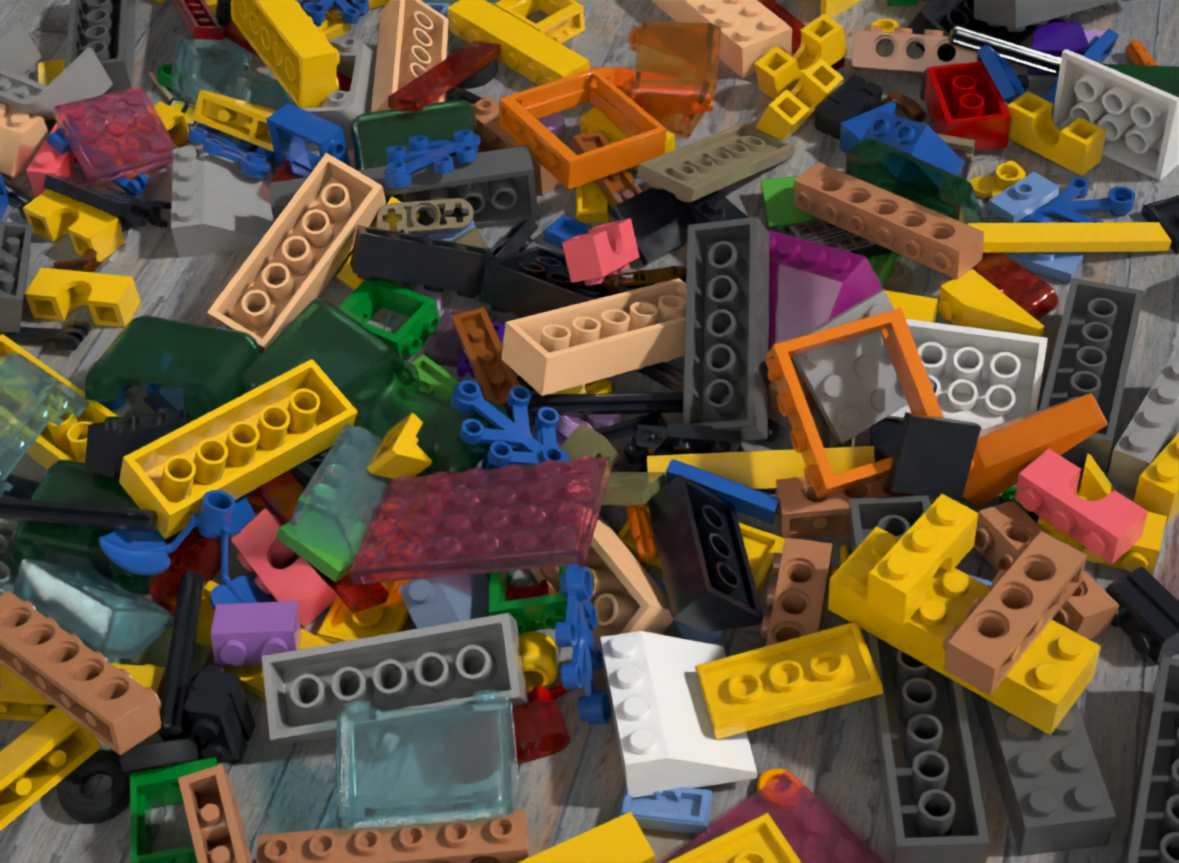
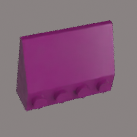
[767,230,882,350]

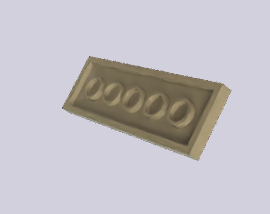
[636,123,795,202]

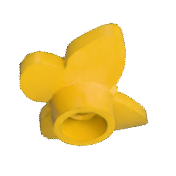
[967,161,1026,198]

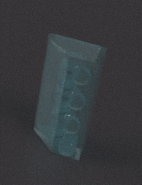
[285,423,404,568]
[13,559,175,663]

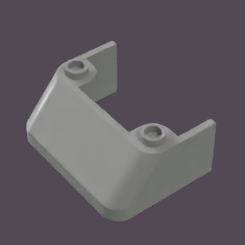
[0,21,113,119]
[301,37,393,151]

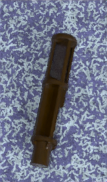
[604,266,687,294]

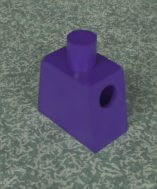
[1028,19,1089,76]

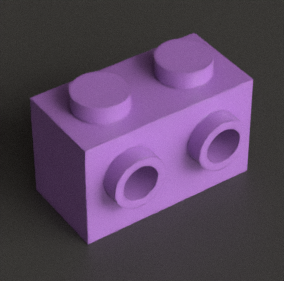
[210,601,301,667]

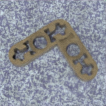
[377,198,474,291]

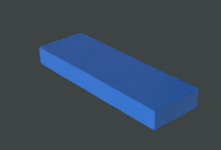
[666,459,779,524]

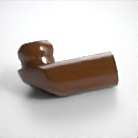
[882,91,926,123]

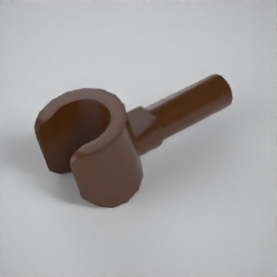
[54,249,102,273]

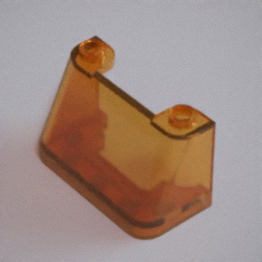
[621,22,721,139]

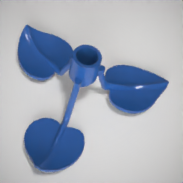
[99,490,273,610]

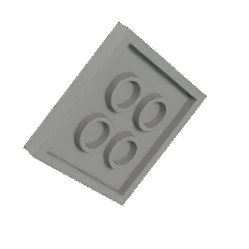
[792,290,935,444]

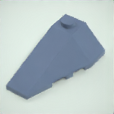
[398,566,510,736]

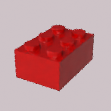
[924,61,1011,152]

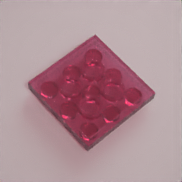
[54,86,177,185]

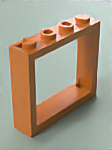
[499,68,667,190]
[765,308,944,498]

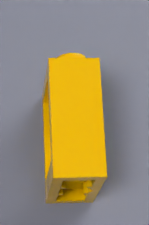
[495,0,585,44]

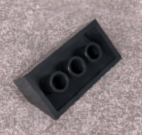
[647,474,763,633]

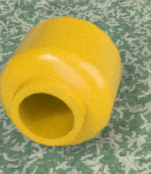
[519,631,558,692]

